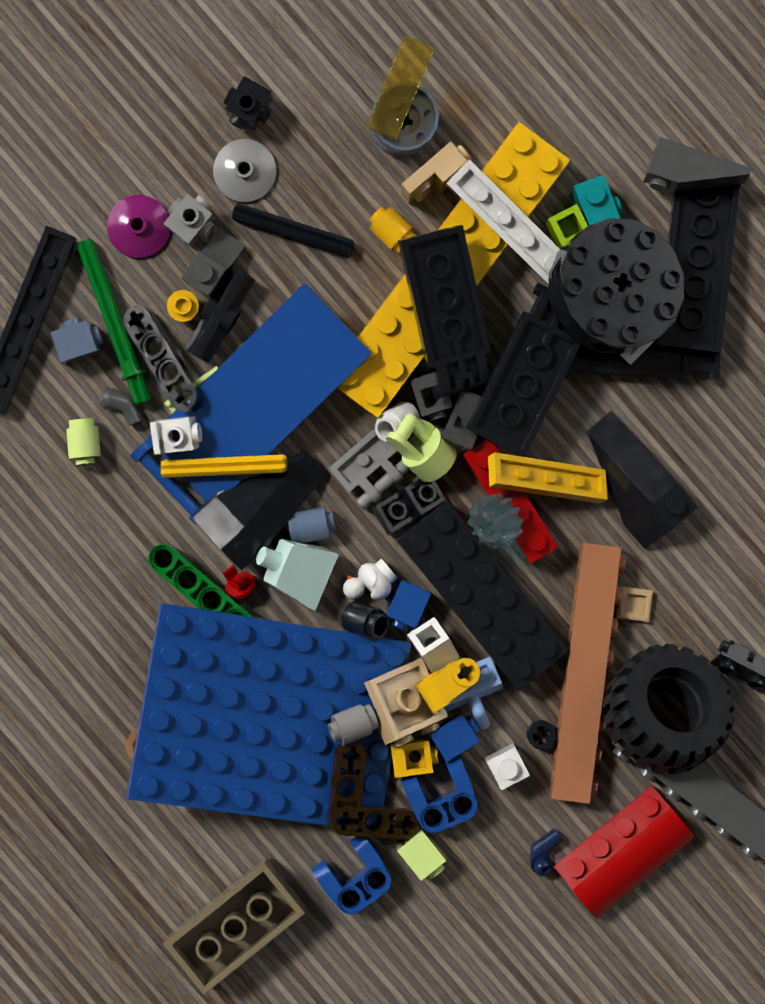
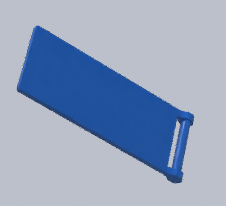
[130,284,371,525]

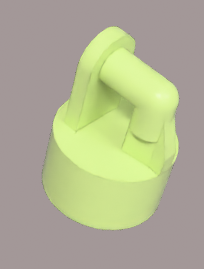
[386,414,457,482]

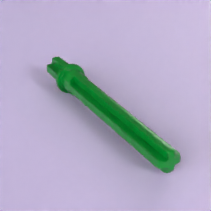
[77,238,151,405]

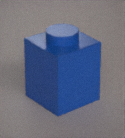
[386,579,431,631]
[429,712,481,762]

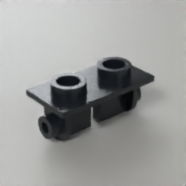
[710,640,765,692]

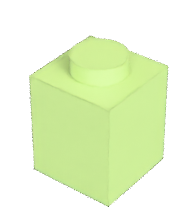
[397,826,446,881]

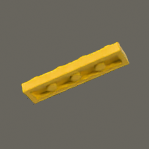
[488,452,608,504]

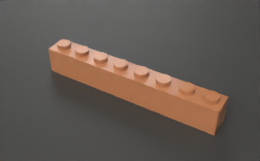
[549,542,626,804]

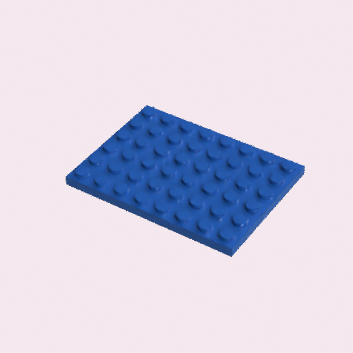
[126,603,411,830]

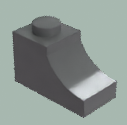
[182,228,246,298]

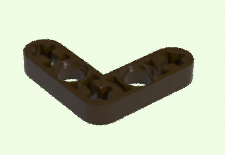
[327,741,421,839]

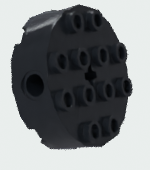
[548,218,684,354]

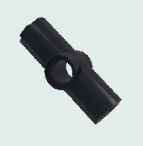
[184,266,256,363]

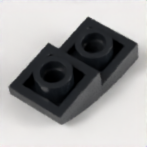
[372,479,446,535]

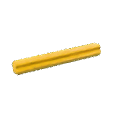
[161,455,287,478]

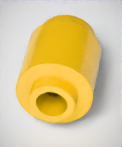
[369,206,416,254]

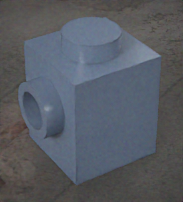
[50,317,103,365]

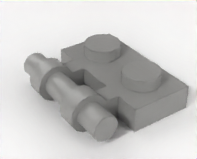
[328,428,410,509]

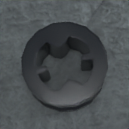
[527,720,556,750]

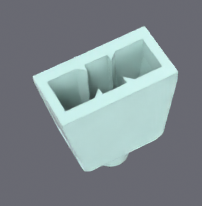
[256,539,339,611]

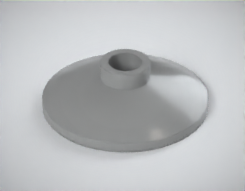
[213,139,277,203]

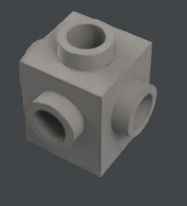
[163,194,215,248]

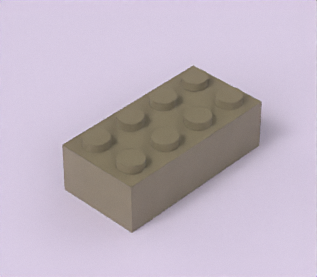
[163,856,306,995]

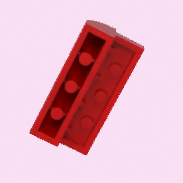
[554,785,696,920]

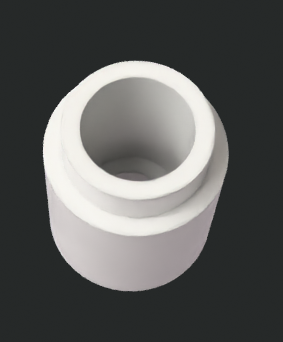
[375,402,420,442]

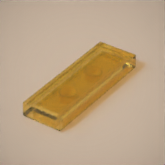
[366,35,435,141]

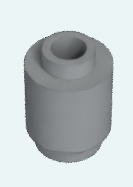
[328,704,379,746]

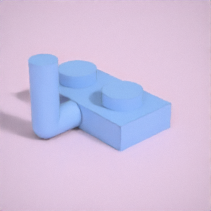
[444,657,503,730]

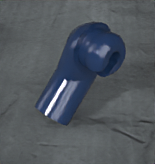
[530,828,563,877]

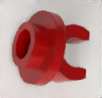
[223,565,257,599]

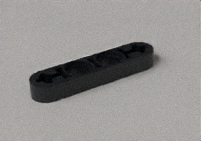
[123,305,203,413]

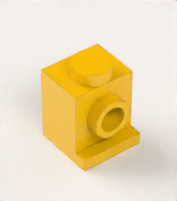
[391,738,439,778]

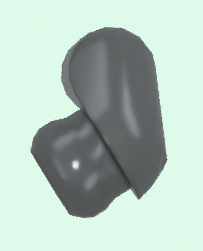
[98,388,143,426]

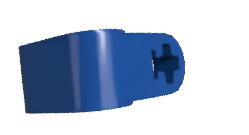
[401,755,478,833]
[311,836,391,914]

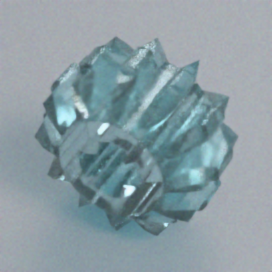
[467,493,524,550]

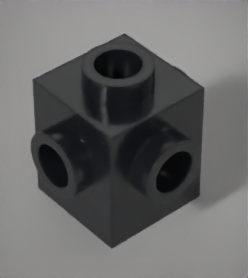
[223,76,273,131]

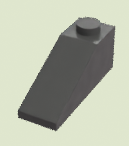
[643,137,752,192]

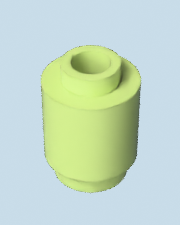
[66,418,101,465]

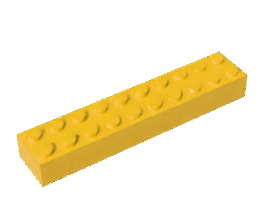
[337,122,570,419]

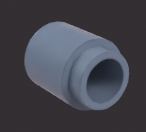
[288,506,336,543]

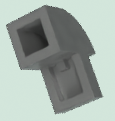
[442,381,486,450]

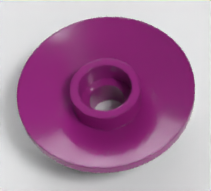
[107,195,170,259]

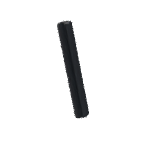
[232,203,355,257]

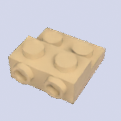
[401,142,472,204]
[364,658,448,747]

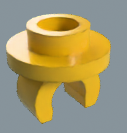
[167,290,199,322]

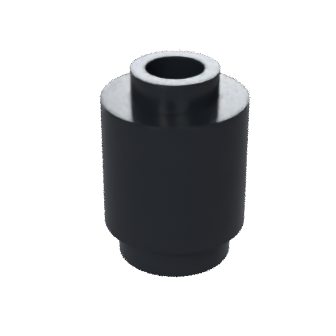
[341,601,389,640]

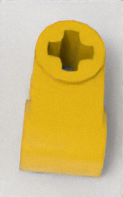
[415,658,480,713]

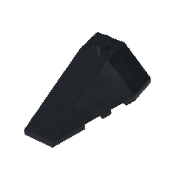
[586,411,698,549]
[191,450,327,571]

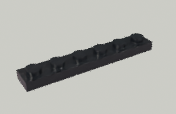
[0,225,77,415]

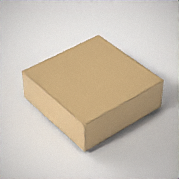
[616,586,653,622]

